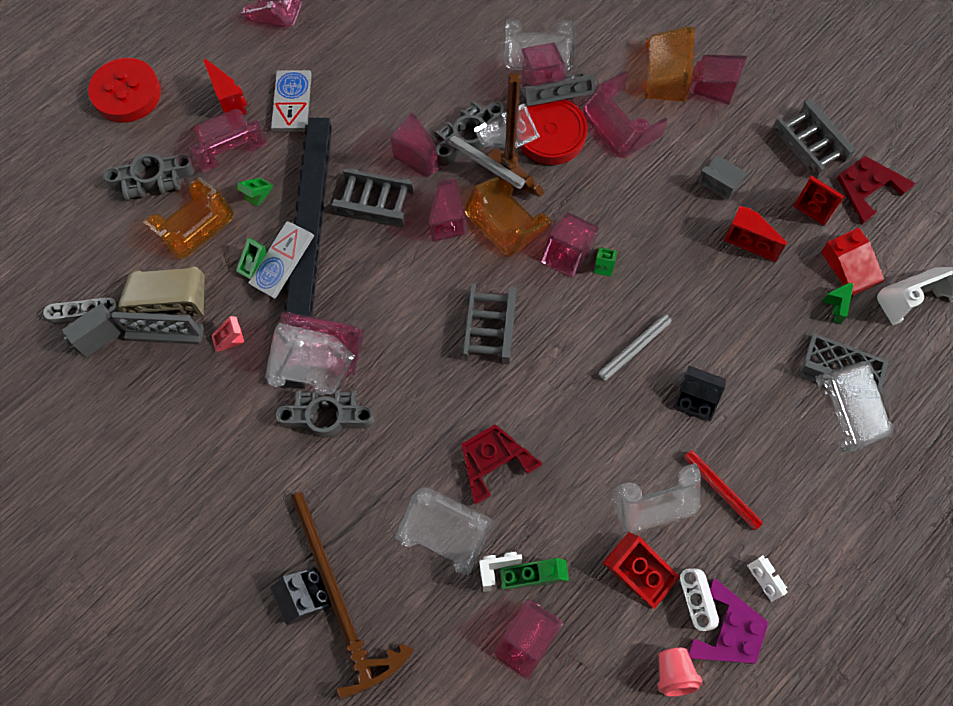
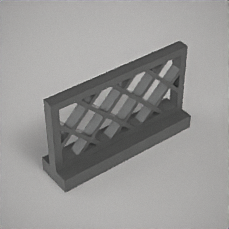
[520,72,596,106]
[112,312,204,345]
[799,333,888,404]

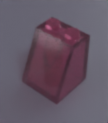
[521,42,565,86]
[689,55,747,105]
[390,113,438,178]
[429,179,467,242]
[541,212,600,278]
[493,599,563,679]

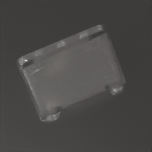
[505,20,575,70]
[265,323,355,395]
[815,361,893,452]
[612,463,701,533]
[395,487,495,575]

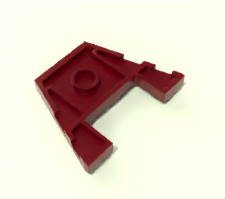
[837,156,916,225]
[461,424,543,505]

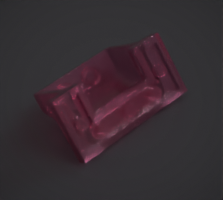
[191,109,268,173]

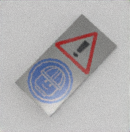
[271,70,312,132]
[248,221,315,299]

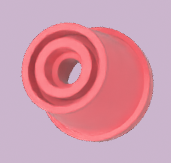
[657,648,702,697]

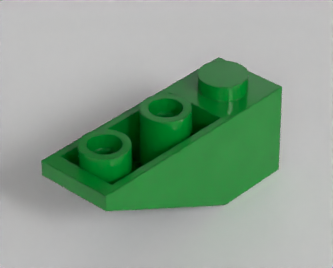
[500,558,569,590]

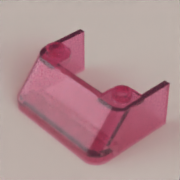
[584,70,667,158]

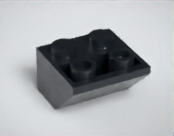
[673,366,726,421]
[270,567,331,626]

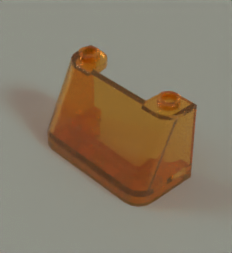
[642,27,695,102]
[465,176,552,257]
[143,177,234,259]

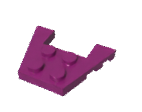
[688,579,769,664]

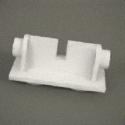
[747,556,788,602]

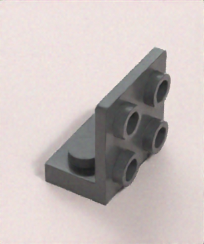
[698,156,747,200]

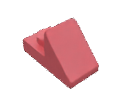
[211,316,244,352]

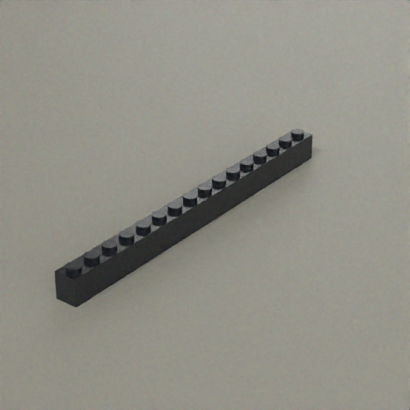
[276,117,332,389]

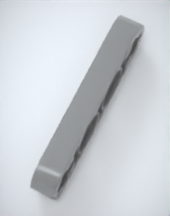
[43,298,119,323]

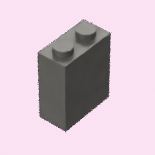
[62,303,124,357]

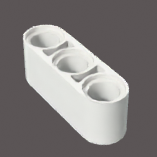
[680,569,719,631]

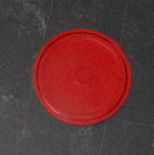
[88,58,161,123]
[516,99,587,165]

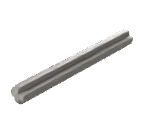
[449,135,525,189]
[599,314,672,380]

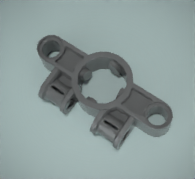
[434,101,503,166]
[103,153,195,201]
[276,390,374,438]

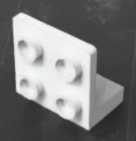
[479,552,522,592]

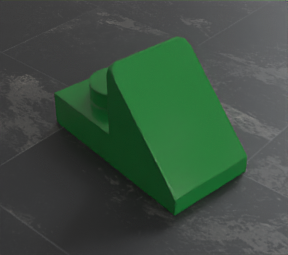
[236,177,274,206]
[236,238,266,279]
[594,247,617,276]
[822,283,854,324]

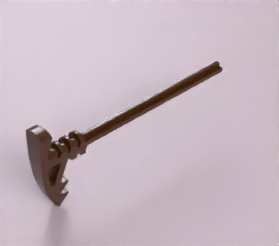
[487,73,545,197]
[291,492,414,700]

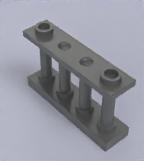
[772,99,856,179]
[332,168,414,228]
[460,284,517,364]

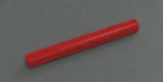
[684,450,763,530]

